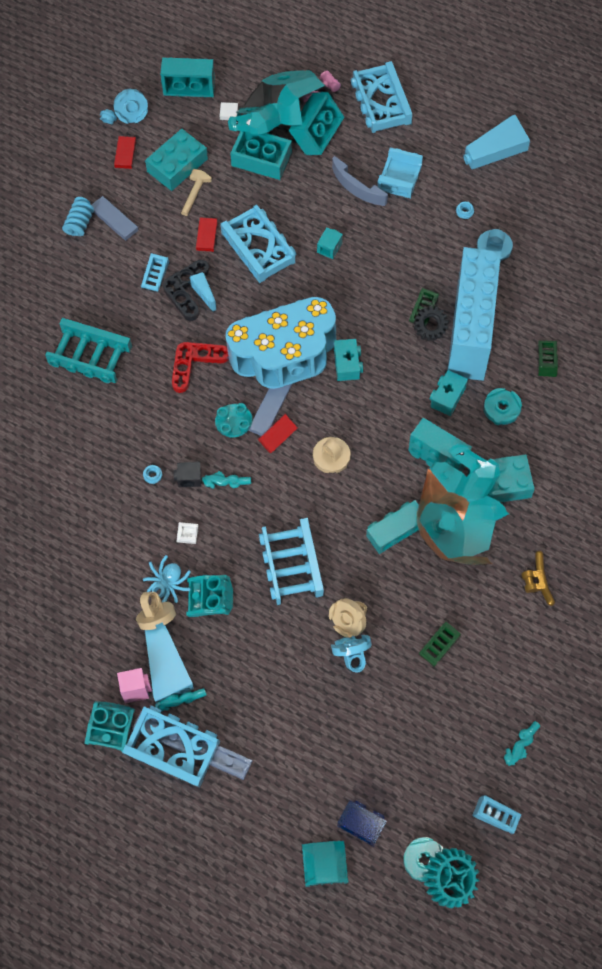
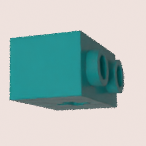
[334,339,363,381]
[429,370,468,416]

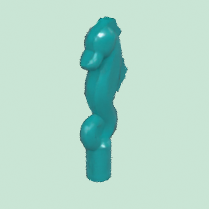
[202,471,251,489]
[155,688,207,711]
[504,721,541,766]

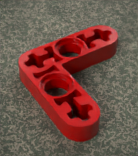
[172,342,229,393]

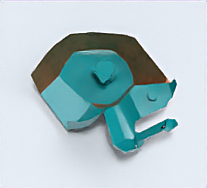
[417,443,509,565]

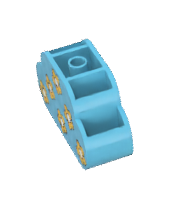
[226,297,336,389]

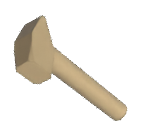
[181,169,212,216]

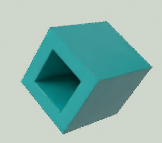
[317,227,343,259]

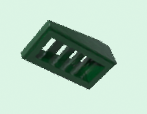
[409,288,439,327]
[538,340,558,377]
[419,622,461,667]

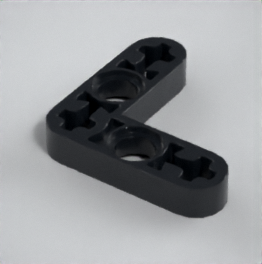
[163,260,209,321]

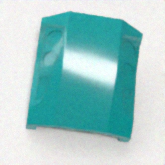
[186,575,233,617]
[85,701,135,752]
[302,841,348,887]

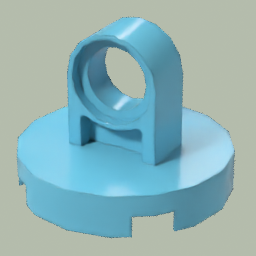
[113,89,148,124]
[477,229,513,262]
[331,635,372,672]

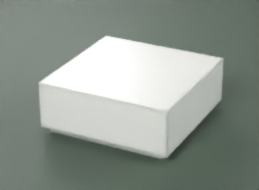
[220,102,238,120]
[177,522,199,544]

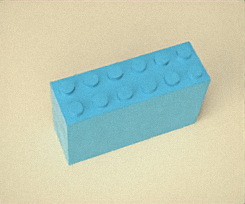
[448,247,501,381]

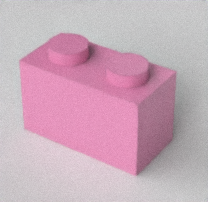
[117,668,152,703]

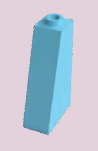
[463,115,530,169]
[145,622,194,704]

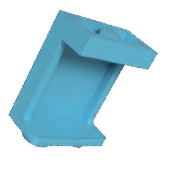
[377,148,423,198]

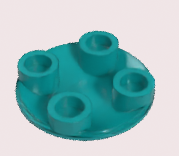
[215,403,252,437]

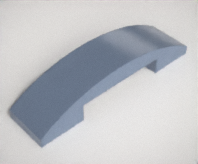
[332,156,388,206]

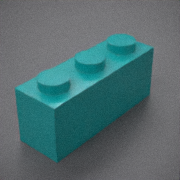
[366,500,419,554]

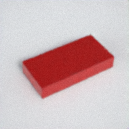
[114,136,136,169]
[196,218,218,252]
[258,414,297,453]

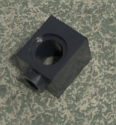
[174,462,202,487]

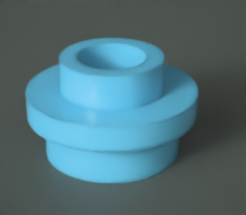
[100,109,117,124]
[456,201,474,219]
[143,465,162,484]

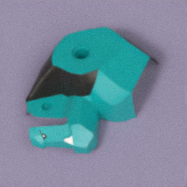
[228,70,336,135]

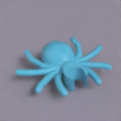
[143,555,191,603]

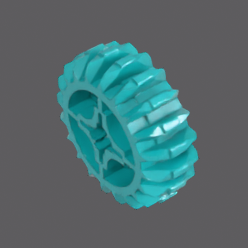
[423,848,480,908]

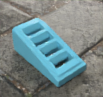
[141,253,169,292]
[190,272,217,311]
[472,795,521,834]

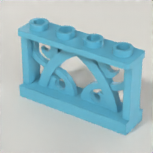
[351,61,412,133]
[221,205,296,283]
[122,705,220,788]

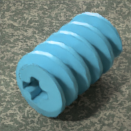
[62,197,94,236]

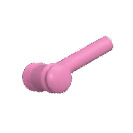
[301,71,341,102]

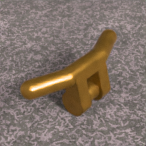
[521,551,555,606]

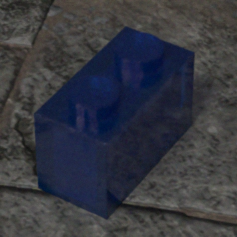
[337,800,387,847]

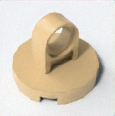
[313,437,351,473]
[136,592,176,630]
[329,598,367,638]

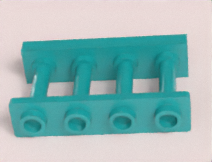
[45,318,132,383]

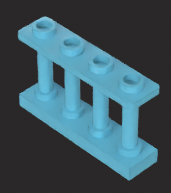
[259,518,324,605]

